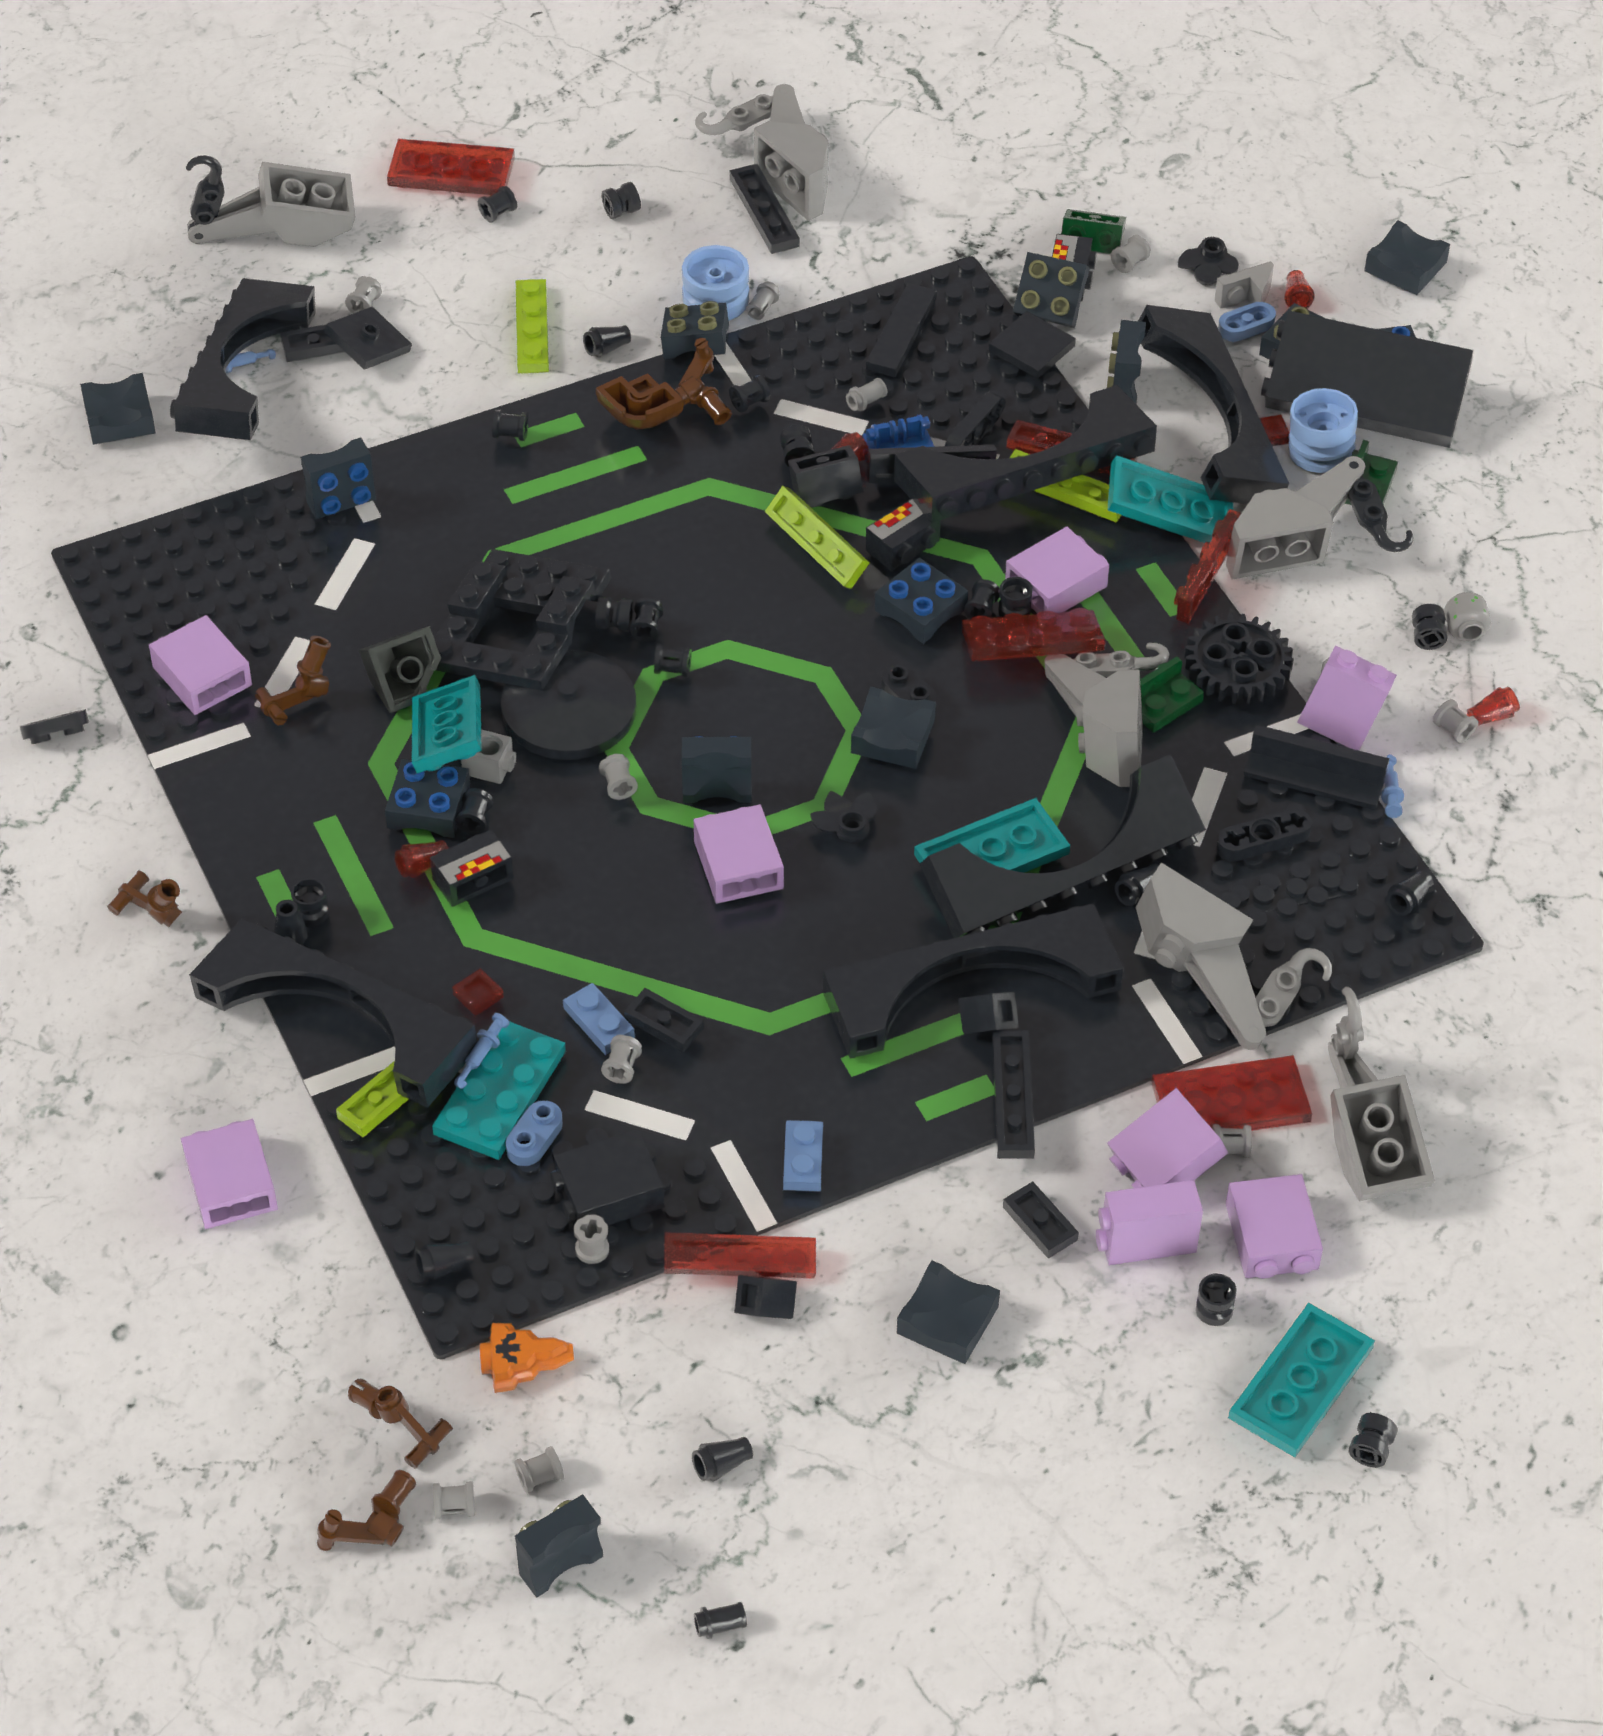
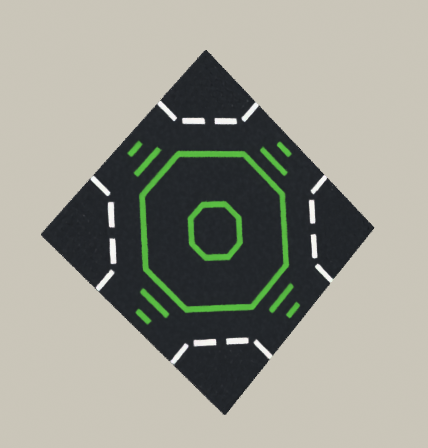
[51,256,1484,1359]

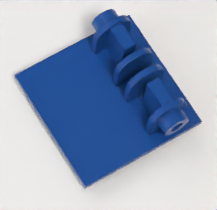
[863,414,935,449]

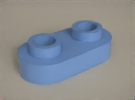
[1218,302,1276,342]
[506,1101,563,1166]

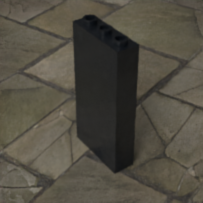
[1261,310,1474,448]

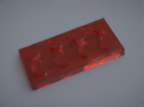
[387,138,515,196]
[962,608,1105,661]
[1151,1055,1312,1131]

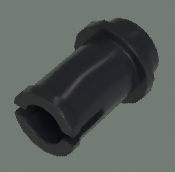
[694,1602,747,1639]

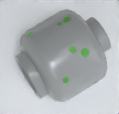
[1444,592,1491,642]

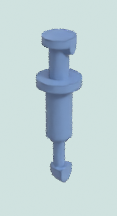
[225,349,276,373]
[1381,754,1404,818]
[454,1013,510,1089]

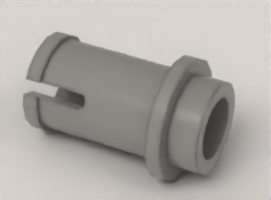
[746,281,779,320]
[846,378,887,411]

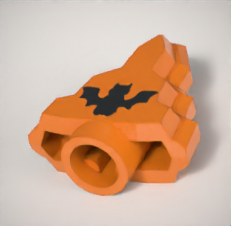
[480,1323,574,1393]

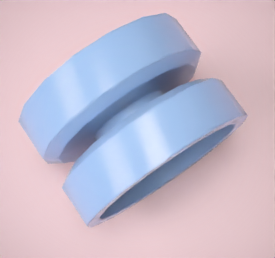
[682,245,749,320]

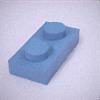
[563,983,635,1055]
[783,1120,823,1191]

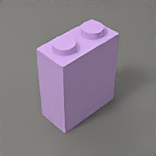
[1005,527,1109,621]
[149,615,252,715]
[1297,645,1397,750]
[693,804,784,904]
[1107,1088,1228,1188]
[181,1119,278,1229]
[1226,1174,1323,1279]
[1096,1180,1203,1265]

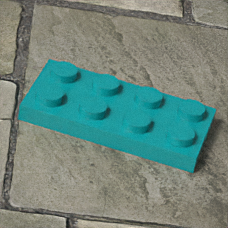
[1107,455,1233,550]
[412,675,482,773]
[914,798,1070,873]
[432,1022,566,1160]
[1228,1302,1375,1457]

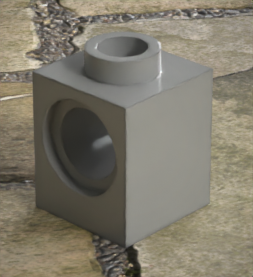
[461,729,516,784]

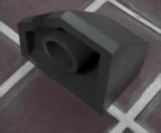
[359,626,441,713]

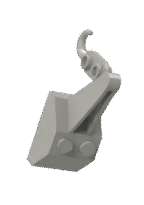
[695,84,829,221]
[1045,643,1169,787]
[1136,863,1332,1050]
[1328,987,1435,1201]

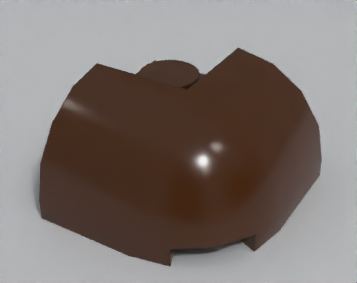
[596,373,684,430]

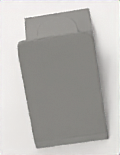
[1215,261,1274,308]

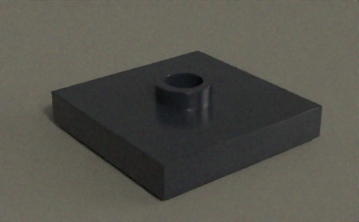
[324,307,412,370]

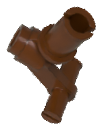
[675,338,732,425]
[255,636,331,725]
[107,870,182,928]
[348,1378,453,1469]
[317,1470,416,1551]

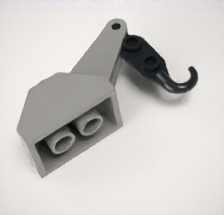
[186,155,356,247]
[1226,456,1413,580]

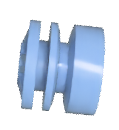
[1288,388,1358,473]

